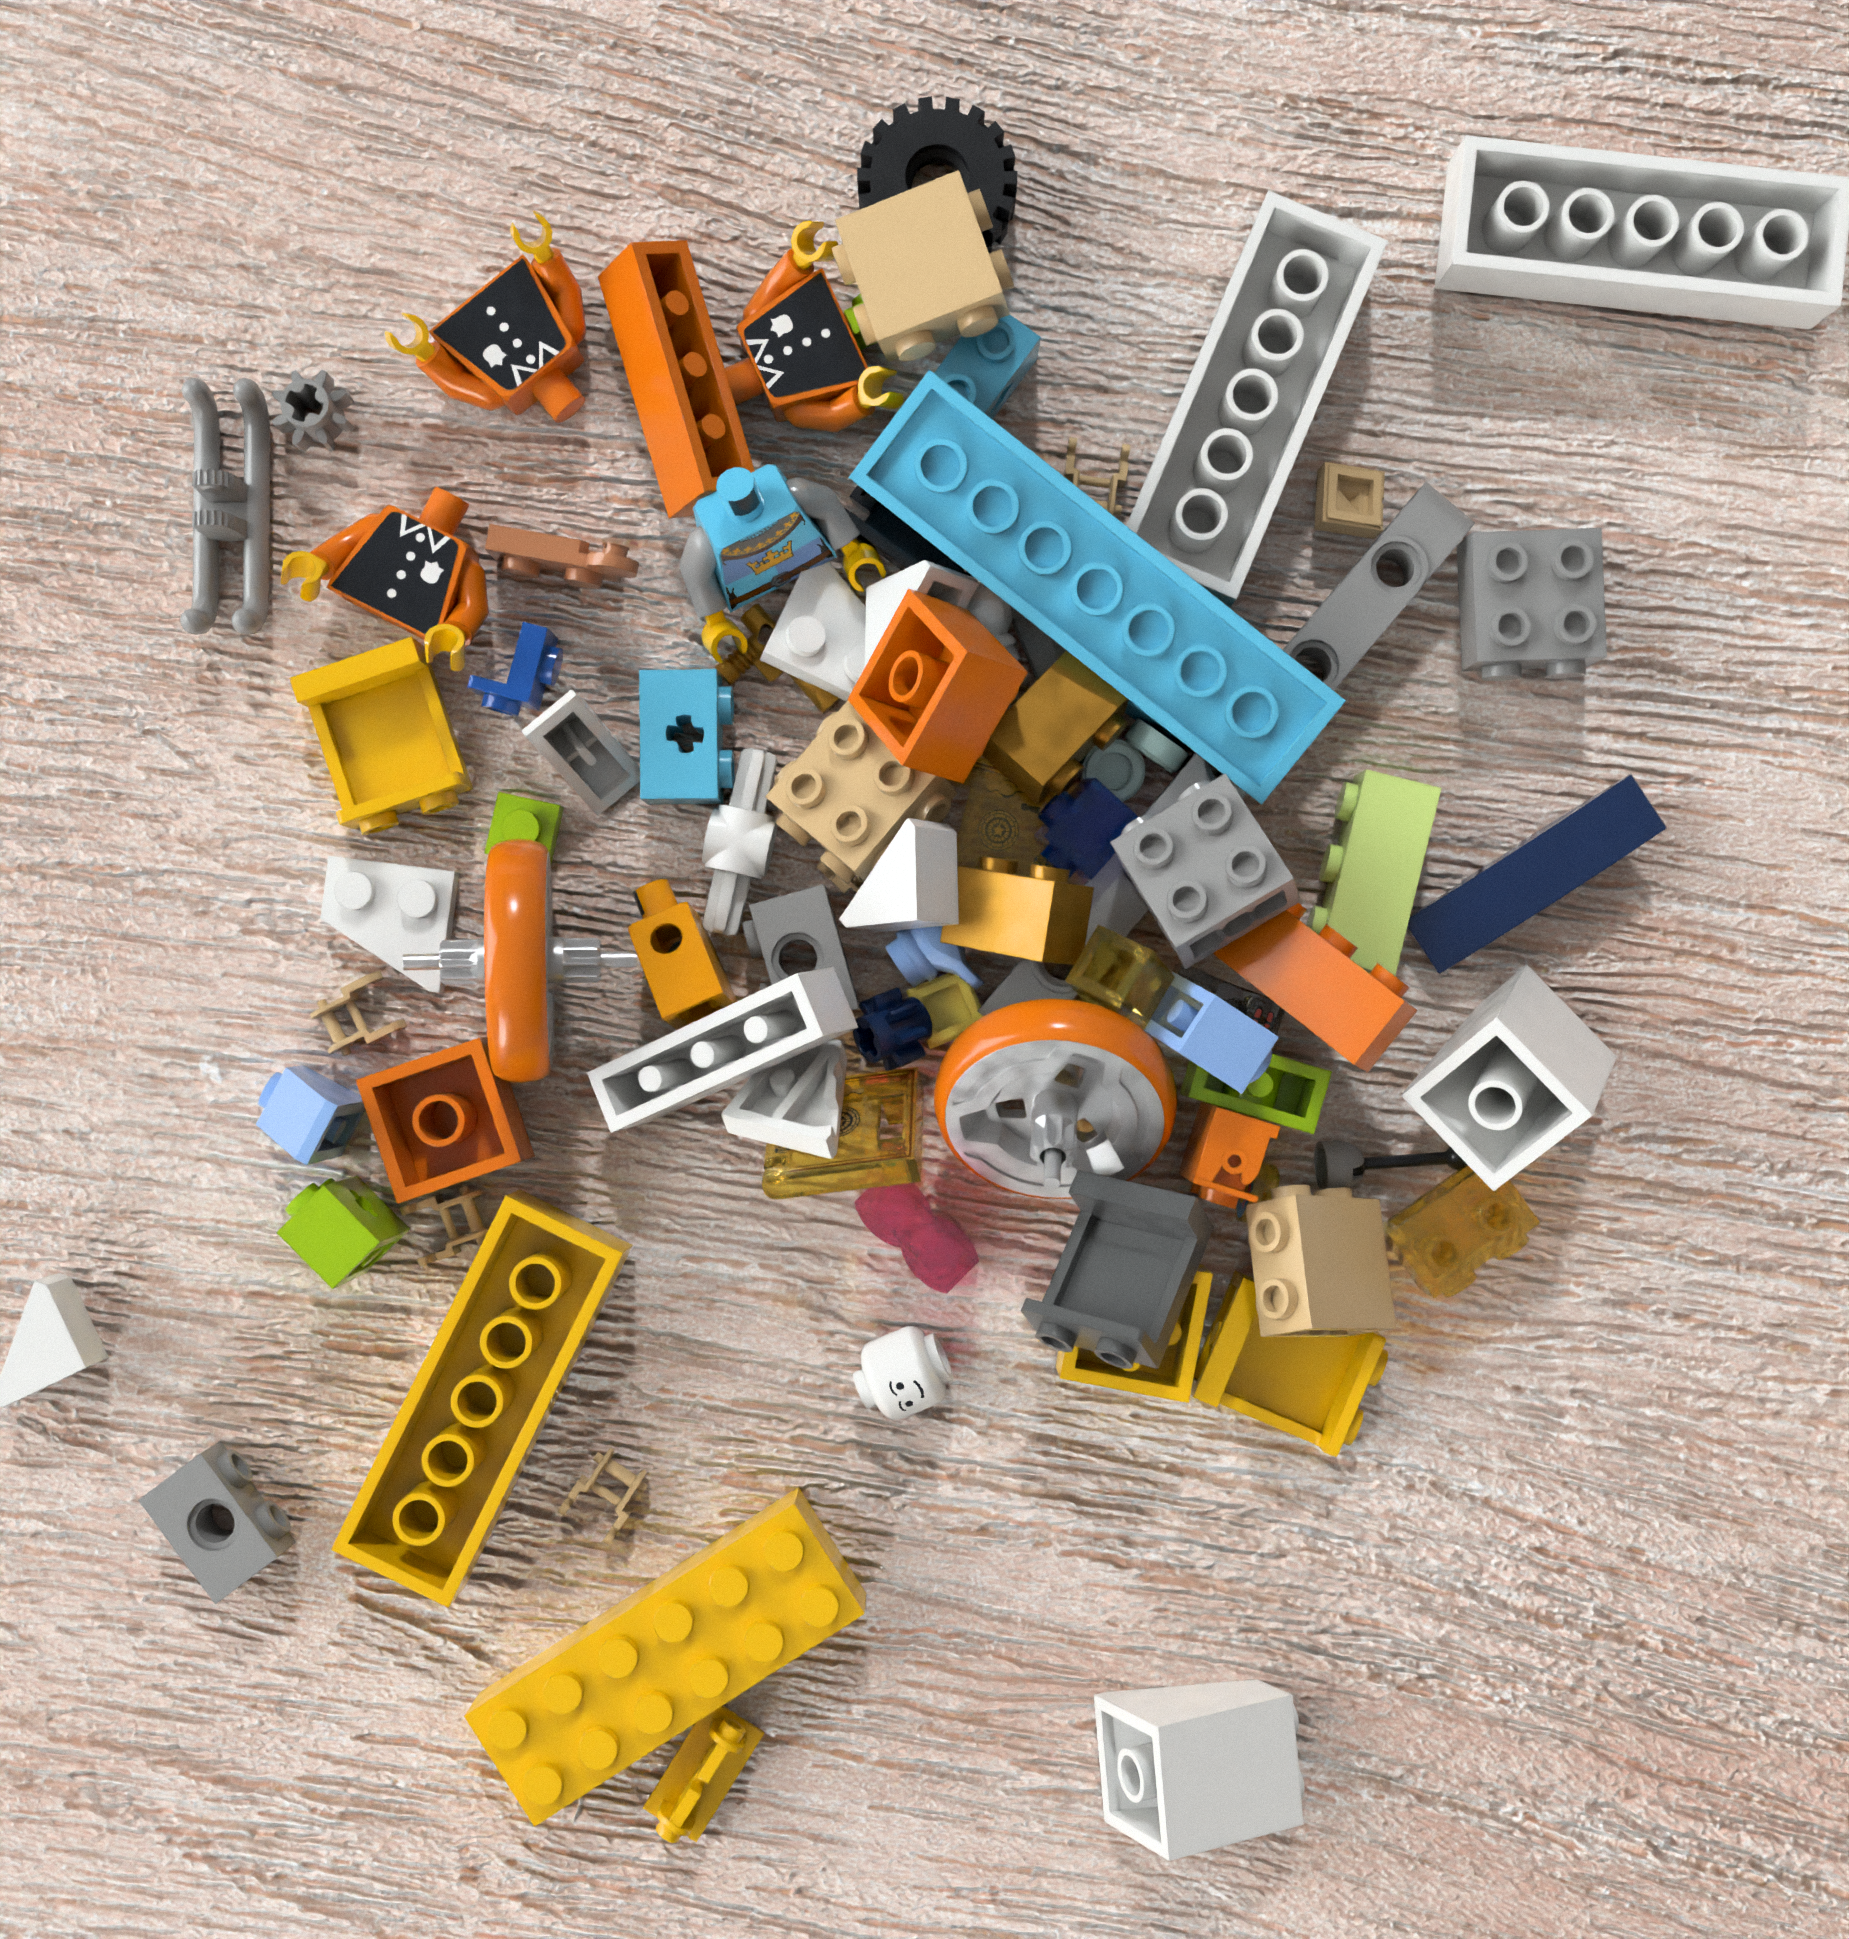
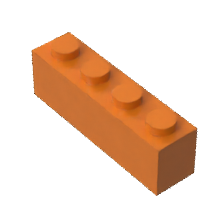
[598,240,755,519]
[1213,903,1418,1072]

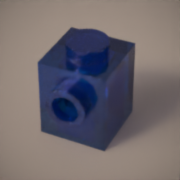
[1034,778,1138,880]

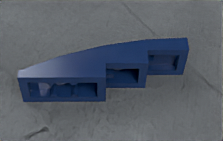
[1408,774,1667,974]

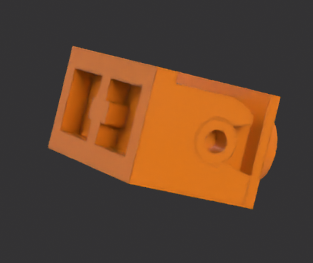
[1178,1101,1280,1209]

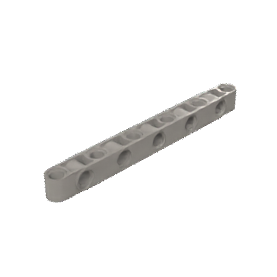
[977,482,1475,1016]

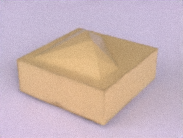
[1314,462,1385,539]

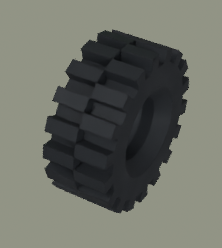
[857,96,1018,253]

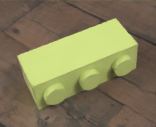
[1306,769,1442,976]

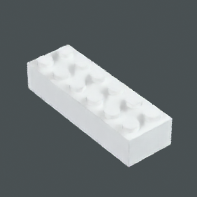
[1434,135,1849,330]
[1126,190,1388,608]

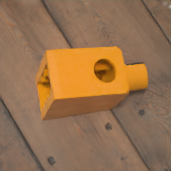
[628,879,737,1030]

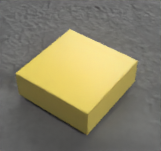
[906,973,983,1049]

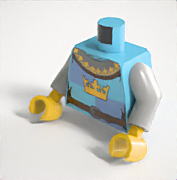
[680,464,886,663]

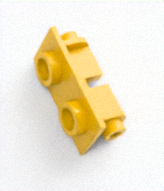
[642,1706,765,1843]

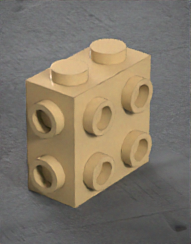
[832,170,1015,362]
[765,700,958,884]
[1245,1185,1396,1337]

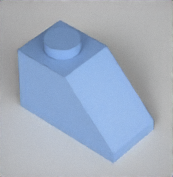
[1138,972,1279,1094]
[256,1065,365,1165]

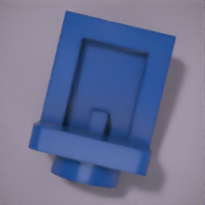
[467,622,563,717]

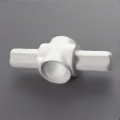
[702,748,778,936]

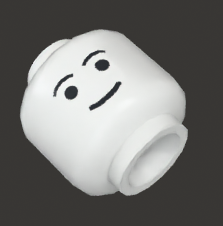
[853,1326,953,1420]

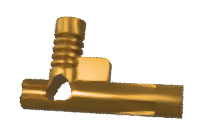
[715,603,841,714]

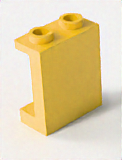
[289,637,473,835]
[1191,1270,1388,1457]

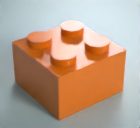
[847,588,1028,784]
[356,1037,535,1204]

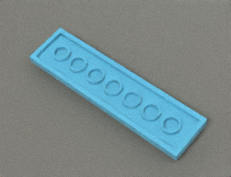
[848,370,1346,805]

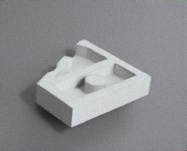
[760,562,866,702]
[320,856,460,993]
[721,1039,847,1159]

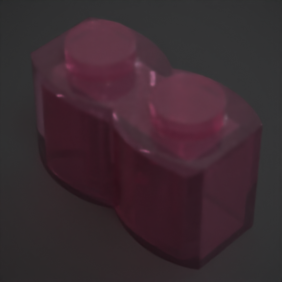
[854,1164,979,1294]

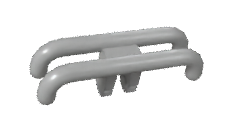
[180,378,270,635]

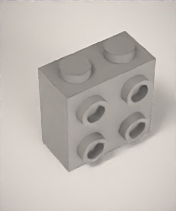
[1457,528,1607,681]
[1110,773,1300,969]

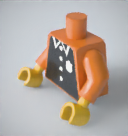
[385,211,587,423]
[725,221,904,433]
[281,487,489,671]

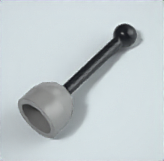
[1314,1140,1468,1190]

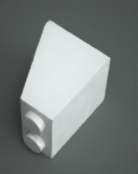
[1401,964,1617,1191]
[1094,1679,1305,1861]

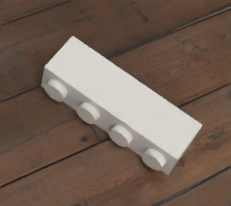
[587,967,858,1133]

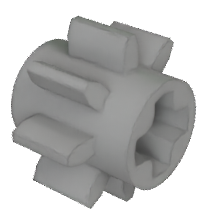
[272,370,355,452]

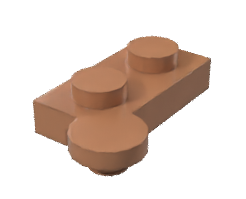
[485,524,639,589]

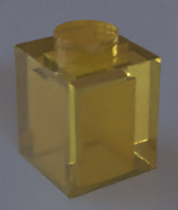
[1065,924,1175,1030]

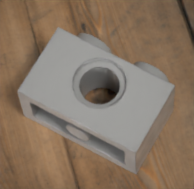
[742,884,860,1011]
[138,1441,296,1604]

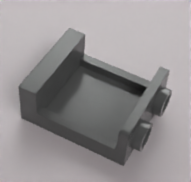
[1021,1170,1214,1369]

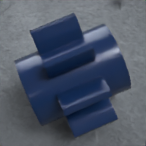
[853,987,932,1072]

